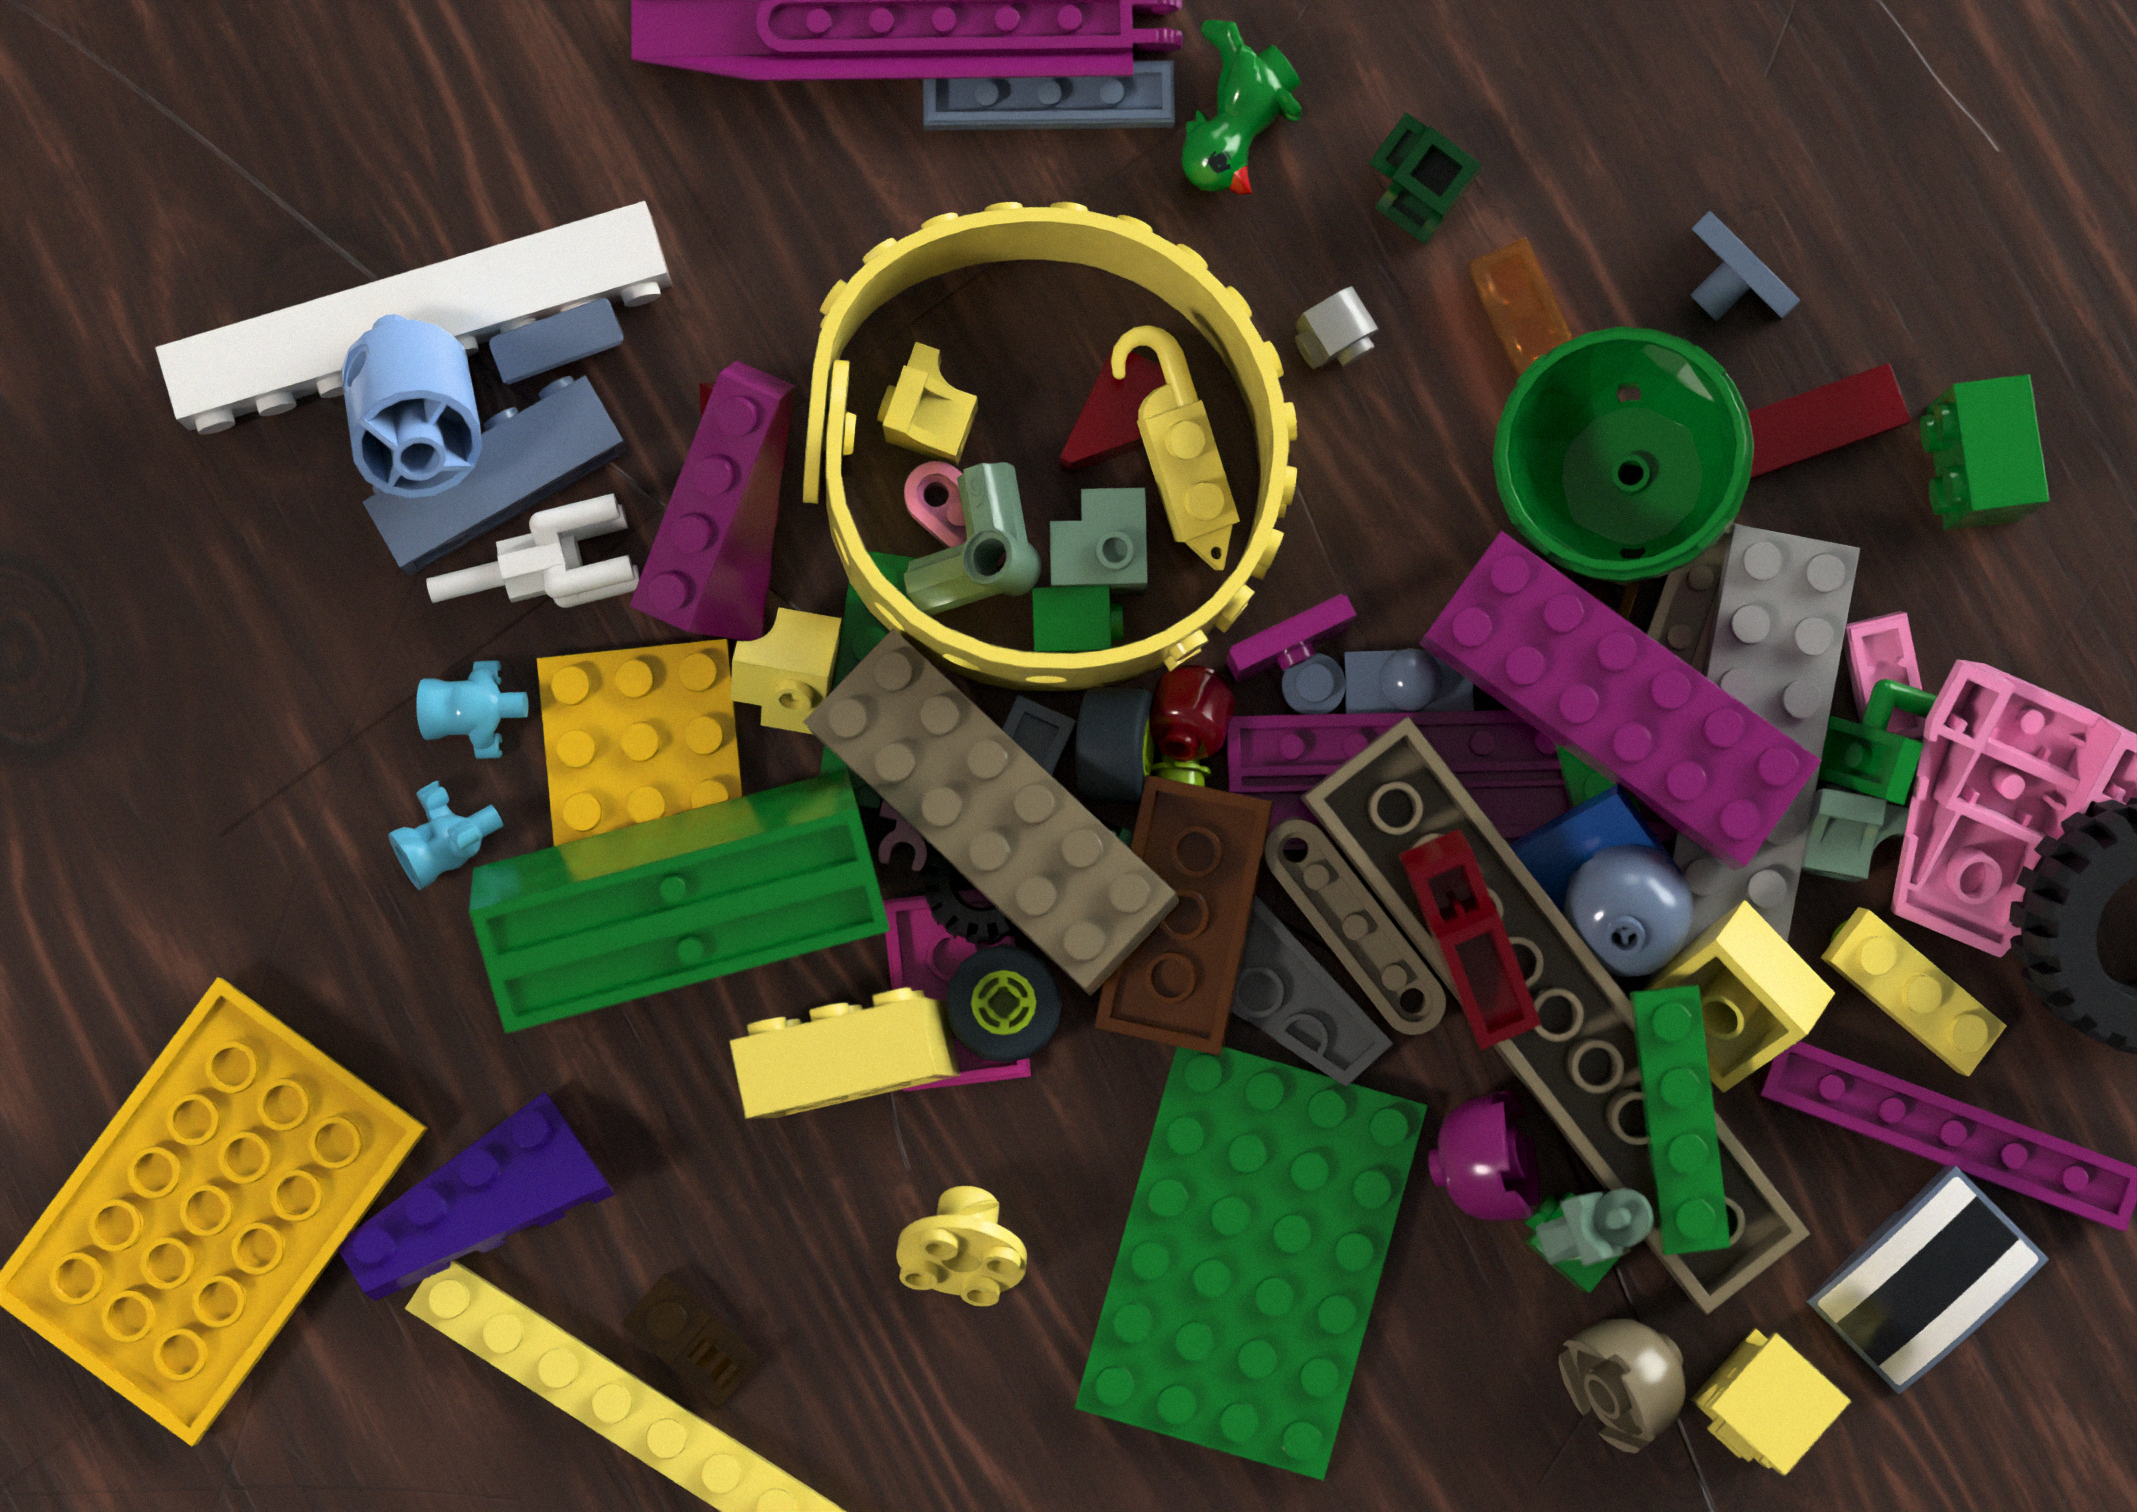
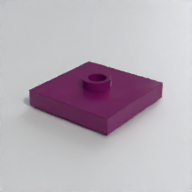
[1224,594,1356,686]

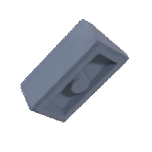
[489,298,624,385]

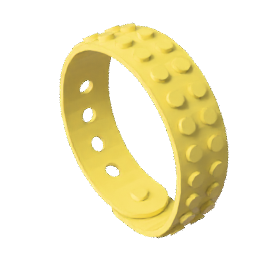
[803,202,1297,692]

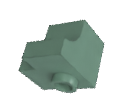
[1050,488,1147,594]
[1800,783,1910,883]

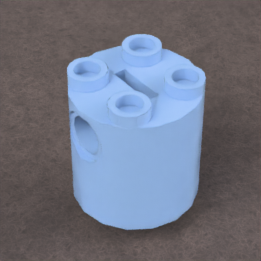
[341,314,482,498]

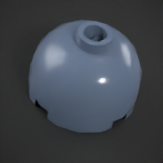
[1562,844,1694,978]

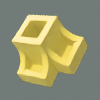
[877,342,978,466]
[730,607,842,735]

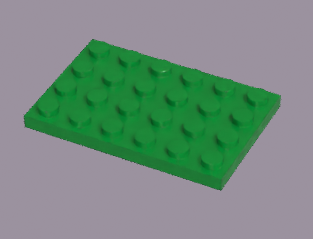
[1074,1046,1428,1481]

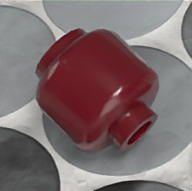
[1149,665,1236,762]

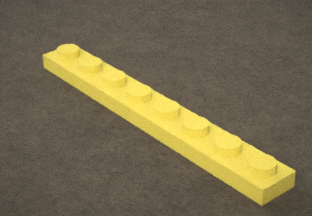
[405,1260,847,1512]

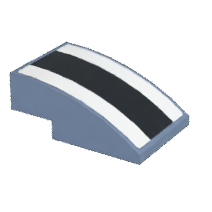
[1805,1166,2049,1394]

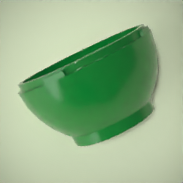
[1493,326,1754,583]

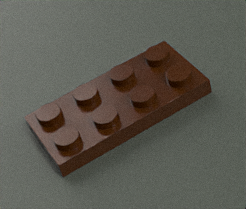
[1094,775,1275,1055]

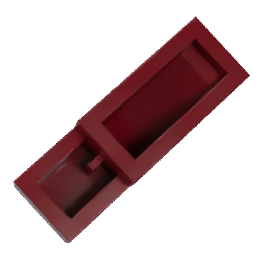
[1398,829,1542,1050]

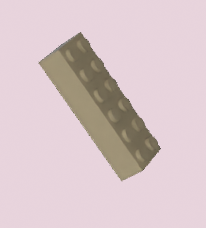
[803,628,1179,996]

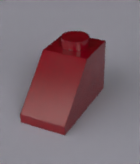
[1059,344,1166,473]

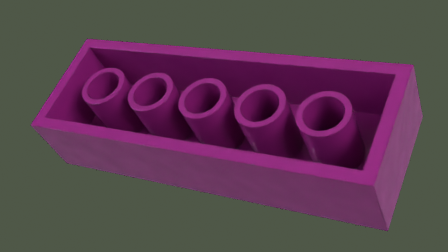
[1419,531,1822,871]

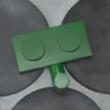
[1818,679,1938,805]

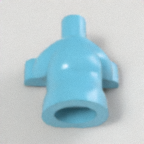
[417,660,528,759]
[388,781,503,891]

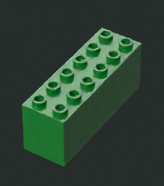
[469,769,890,1034]

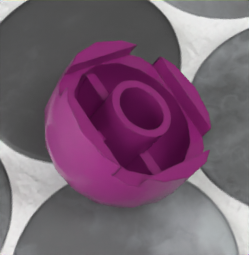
[1429,1089,1540,1222]

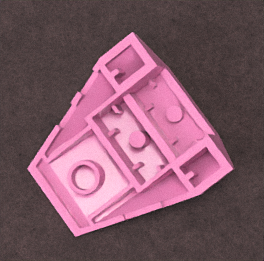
[1890,659,2137,958]

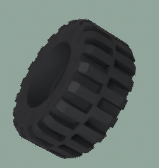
[2009,797,2137,1054]

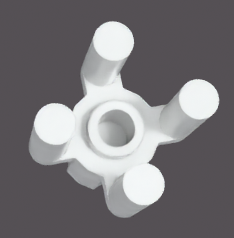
[426,493,640,608]

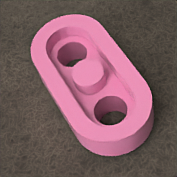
[904,461,1006,566]

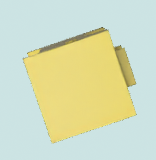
[1690,1328,1851,1475]

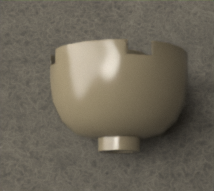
[1559,1319,1685,1453]

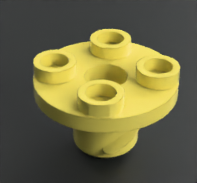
[896,1186,1027,1306]

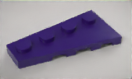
[338,1091,616,1301]

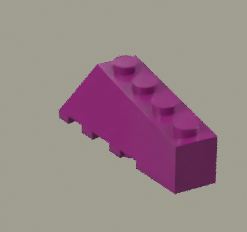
[629,360,796,641]

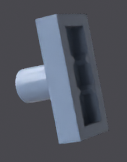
[1690,211,1800,321]

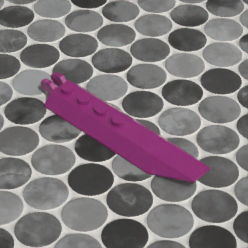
[631,0,1182,81]

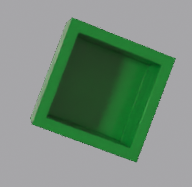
[1920,374,2049,531]

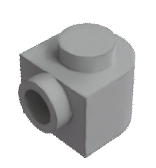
[1295,286,1379,369]

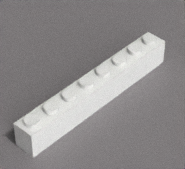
[155,201,672,434]

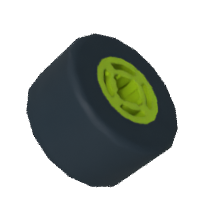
[1075,687,1158,804]
[945,945,1062,1063]

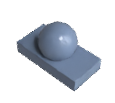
[1343,648,1474,714]

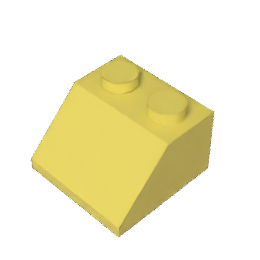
[1643,900,1835,1093]

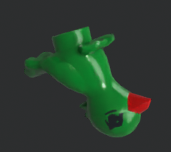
[1181,19,1302,195]

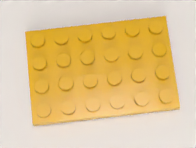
[0,977,428,1446]

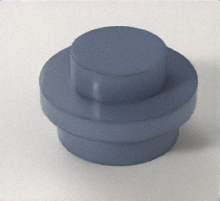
[1282,653,1346,715]

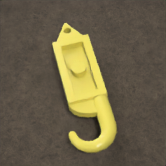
[1111,325,1240,570]

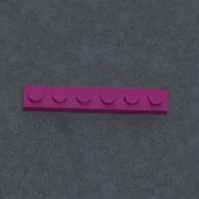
[1756,1041,2137,1232]

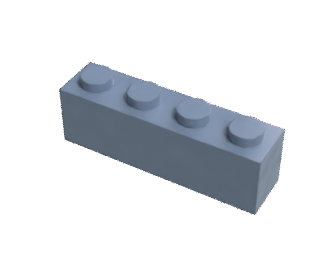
[362,375,630,577]

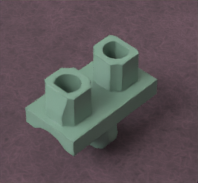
[1536,1188,1653,1266]

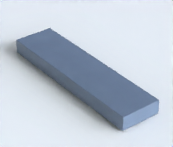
[923,61,1175,131]

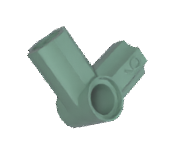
[904,462,1041,616]

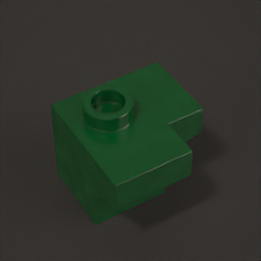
[1368,112,1482,246]

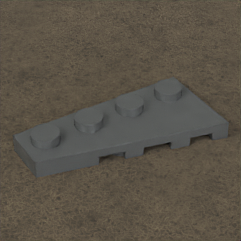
[1232,893,1394,1087]

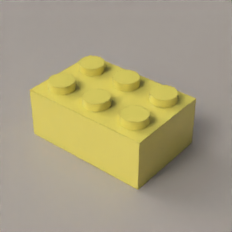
[730,988,961,1118]

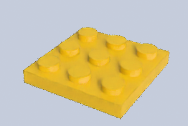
[537,639,744,846]

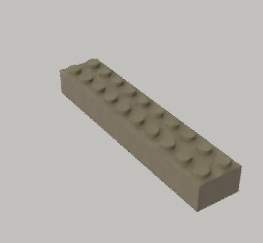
[1300,716,1810,1314]

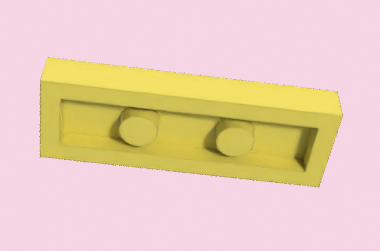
[1820,907,2007,1077]

